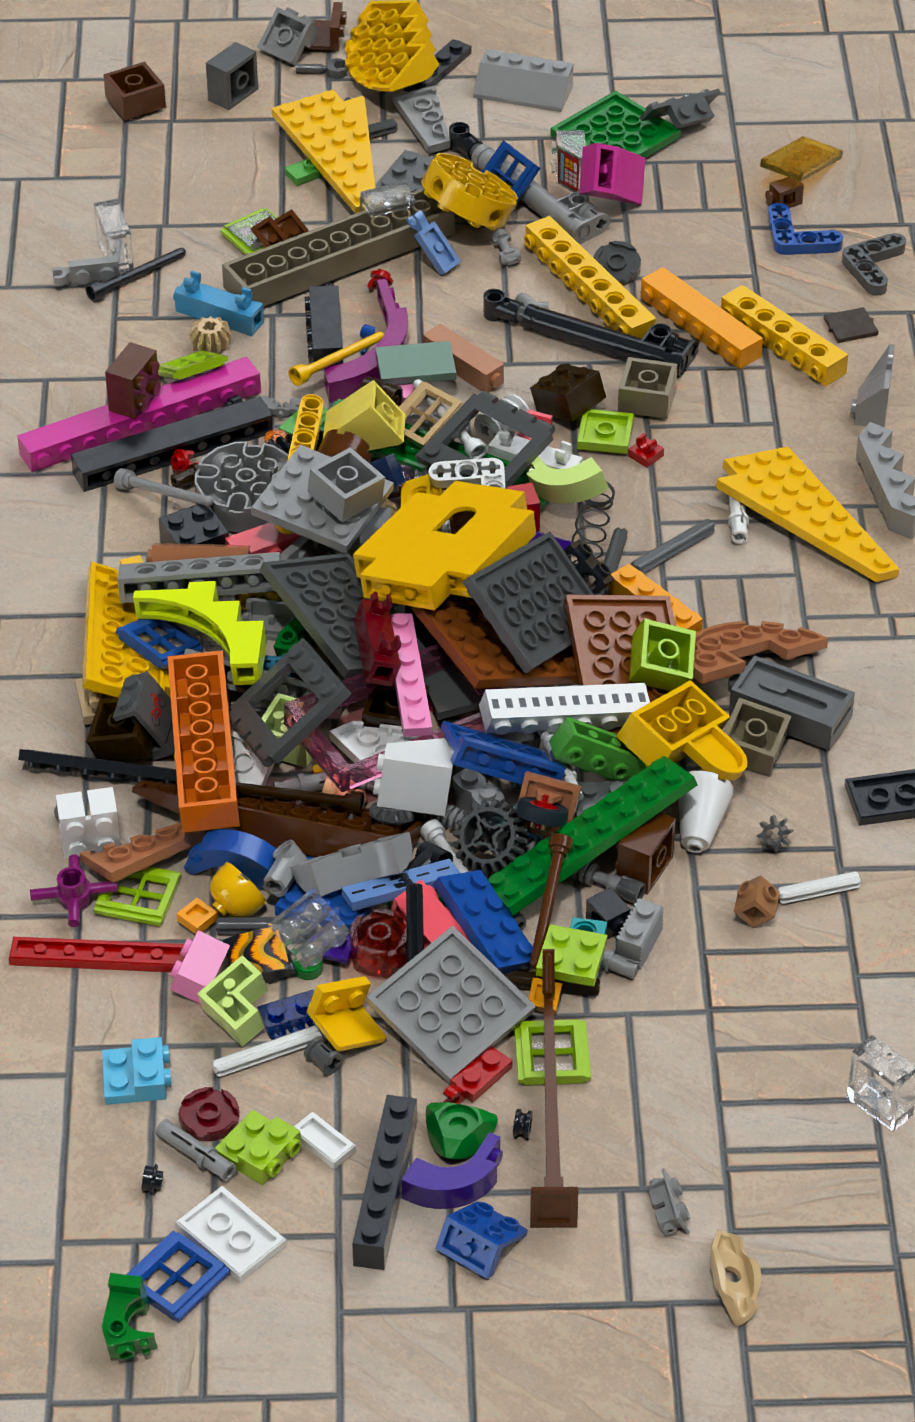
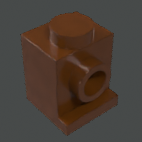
[765,172,804,208]

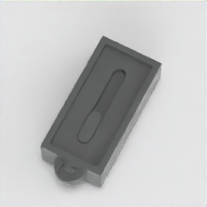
[728,655,855,750]

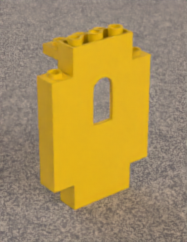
[353,481,536,610]

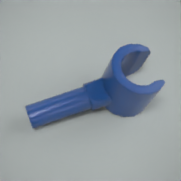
[360,324,376,355]

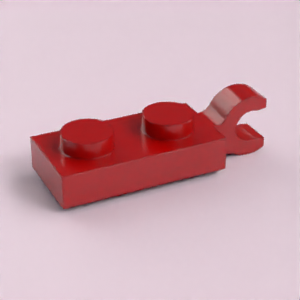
[443,1047,513,1104]

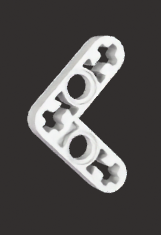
[428,458,506,489]

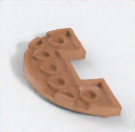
[693,621,828,684]

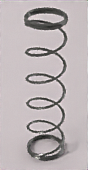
[571,481,615,586]

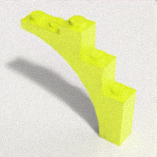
[133,581,267,685]

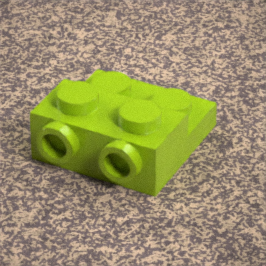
[215,1110,302,1186]

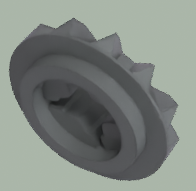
[369,802,415,825]

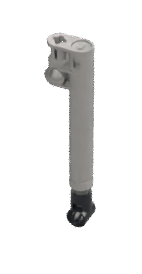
[449,122,610,244]

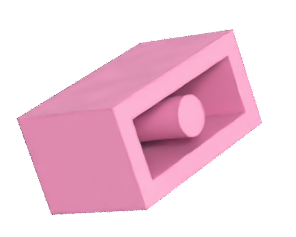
[169,930,230,1005]

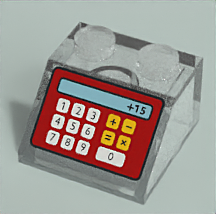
[551,130,586,192]

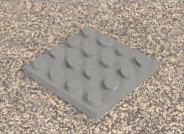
[251,445,394,554]
[366,926,536,1084]

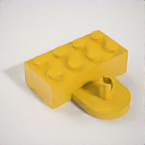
[616,680,748,781]

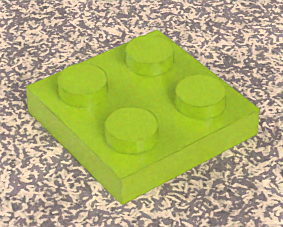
[577,409,634,454]
[536,924,607,987]

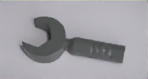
[296,58,347,79]

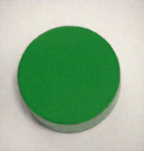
[293,951,323,980]

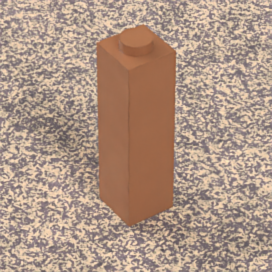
[423,323,504,393]
[147,543,250,562]

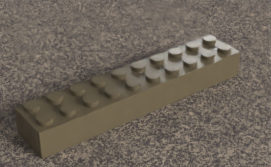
[222,188,455,307]

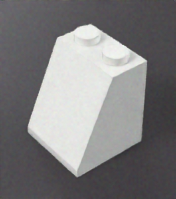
[373,738,454,816]

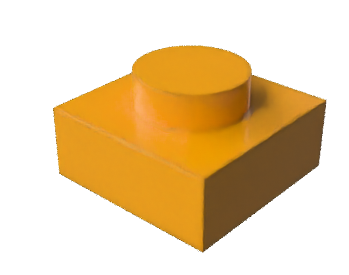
[176,897,218,934]
[528,977,562,1015]

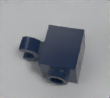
[369,453,405,494]

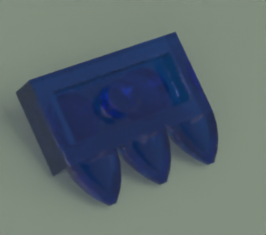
[257,990,316,1040]

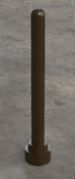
[236,782,365,815]

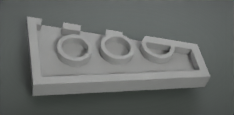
[393,85,450,153]

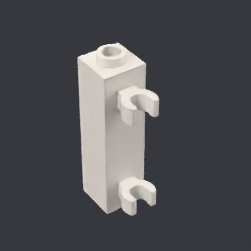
[488,425,583,469]

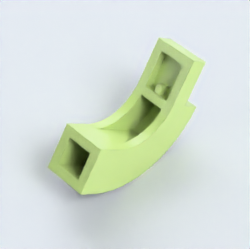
[526,456,609,504]

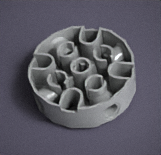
[195,441,289,532]

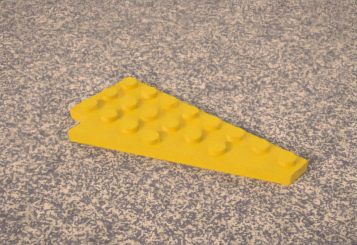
[715,447,900,582]

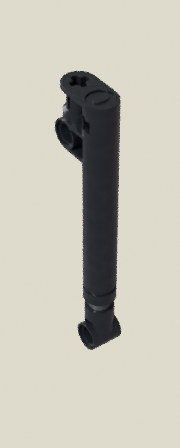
[483,289,699,377]

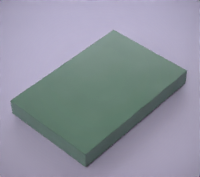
[375,341,457,385]

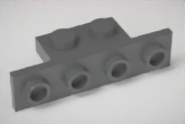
[640,89,721,129]

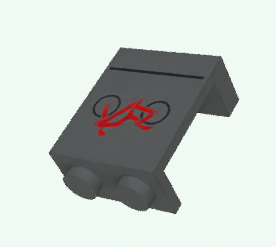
[113,671,174,762]

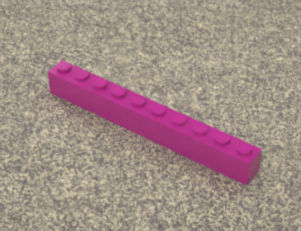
[17,357,261,472]

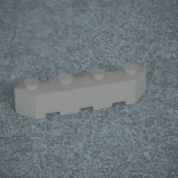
[856,422,915,539]

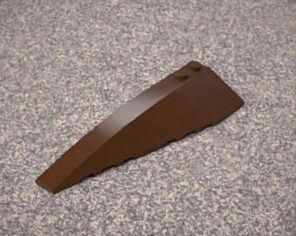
[132,780,427,857]

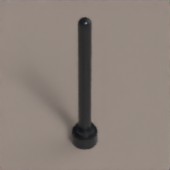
[85,248,186,302]

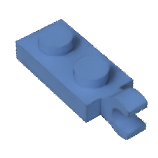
[406,210,461,276]

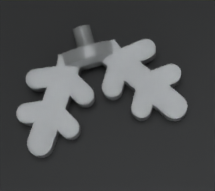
[261,396,302,418]

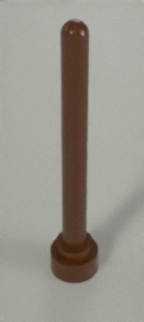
[530,833,573,969]

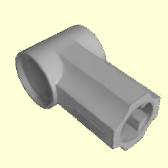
[263,840,308,897]

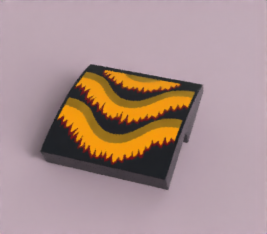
[223,926,296,984]

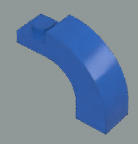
[184,829,276,890]

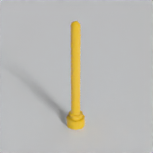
[288,332,384,386]

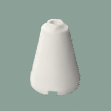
[678,771,734,853]

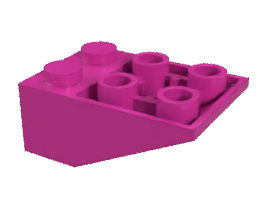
[579,143,645,205]

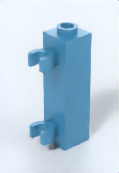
[173,270,264,336]

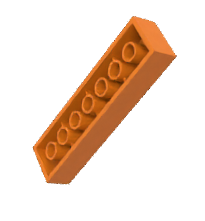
[167,650,240,833]

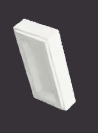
[294,1112,356,1170]

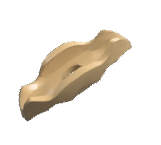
[710,1229,762,1327]

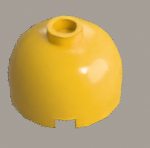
[210,862,266,917]

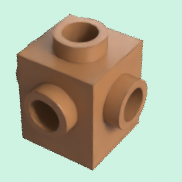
[734,875,780,928]

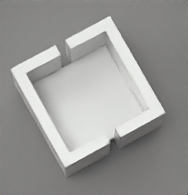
[56,787,121,859]

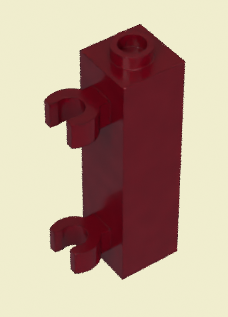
[353,591,401,687]

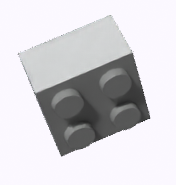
[308,448,385,522]

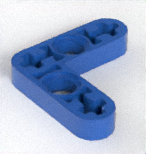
[768,203,843,255]

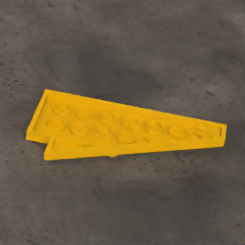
[272,90,377,214]
[82,561,171,698]

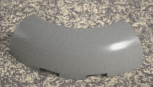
[291,832,412,897]

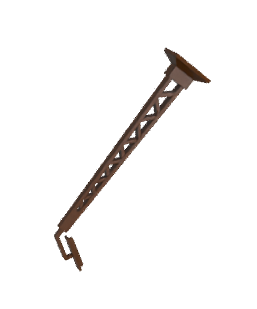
[530,949,578,1228]

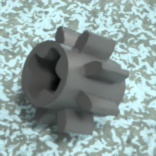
[756,815,794,852]

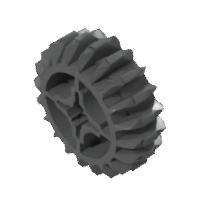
[452,799,530,877]

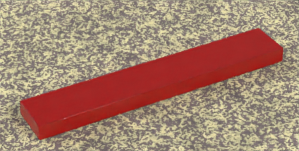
[9,936,184,972]

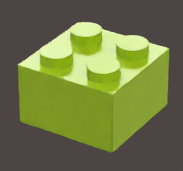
[629,618,696,691]

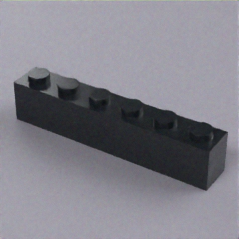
[352,1095,417,1270]

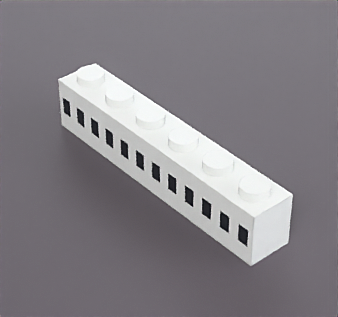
[479,683,650,735]

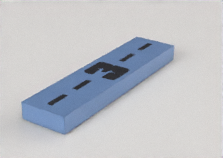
[342,859,460,911]

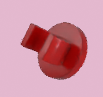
[368,269,394,292]
[171,449,199,473]

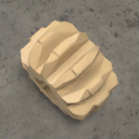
[189,316,232,354]

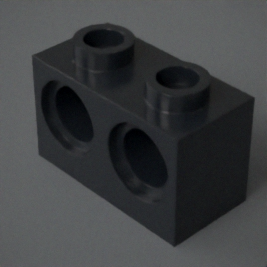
[564,539,615,595]

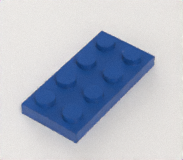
[433,870,533,973]

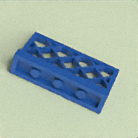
[441,721,566,784]

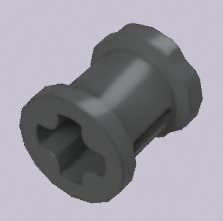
[304,1036,344,1076]

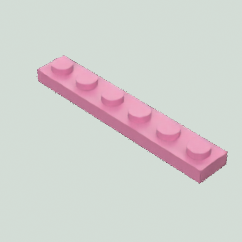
[390,613,432,737]

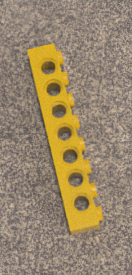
[524,216,656,338]

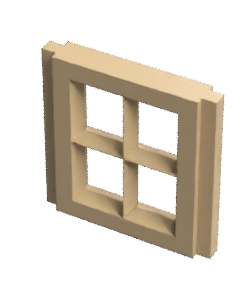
[399,381,464,449]

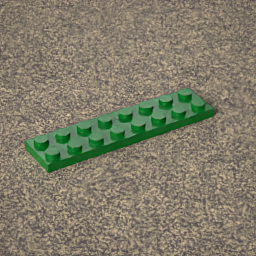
[488,756,698,916]

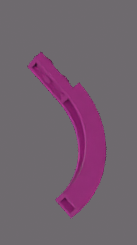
[324,279,408,402]

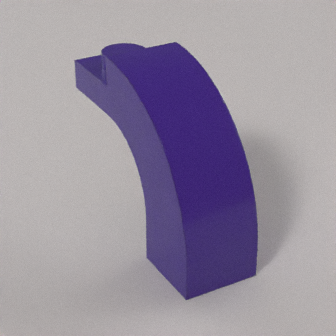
[401,1132,503,1209]

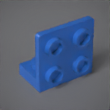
[435,1202,528,1279]

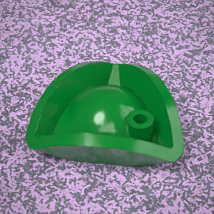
[426,1102,498,1159]

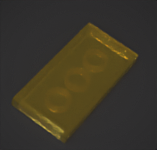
[760,136,843,181]

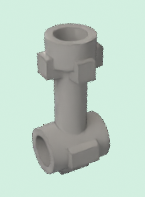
[492,229,521,266]

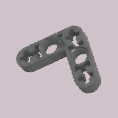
[842,233,906,296]

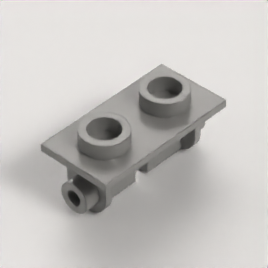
[648,1168,691,1235]

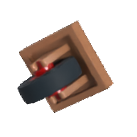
[516,771,582,837]

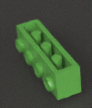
[549,717,647,781]

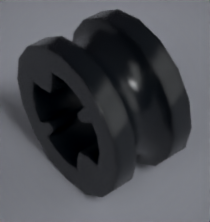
[513,1109,533,1138]

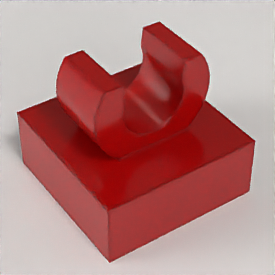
[628,433,664,468]

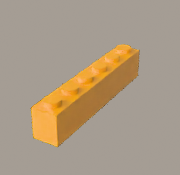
[641,267,763,369]

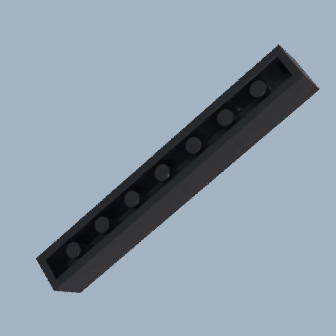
[71,396,273,492]

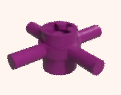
[30,854,118,927]

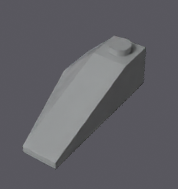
[850,344,895,427]

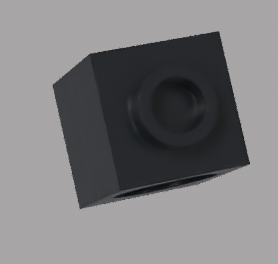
[586,887,631,940]

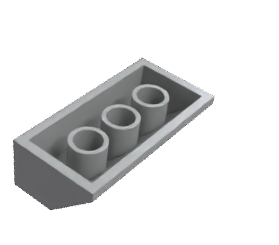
[474,50,574,112]

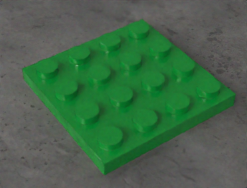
[550,90,681,158]

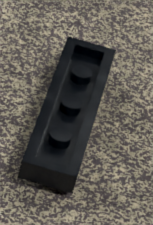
[403,39,472,92]

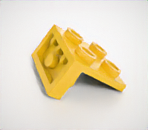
[307,976,387,1051]

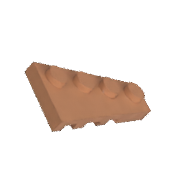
[80,822,206,882]

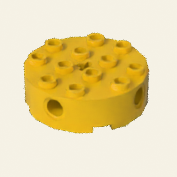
[421,153,518,231]

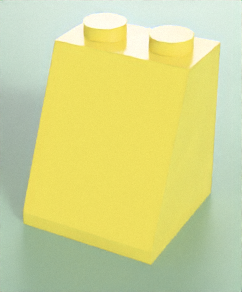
[323,380,406,451]

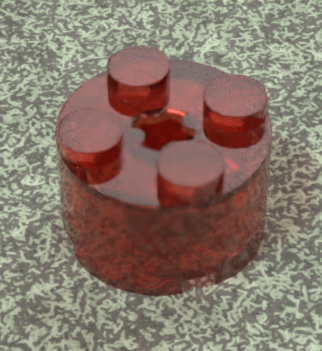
[350,909,407,979]

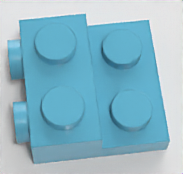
[102,1037,171,1105]

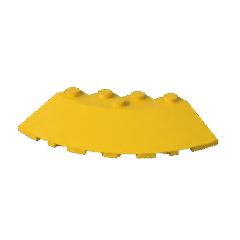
[345,0,440,92]

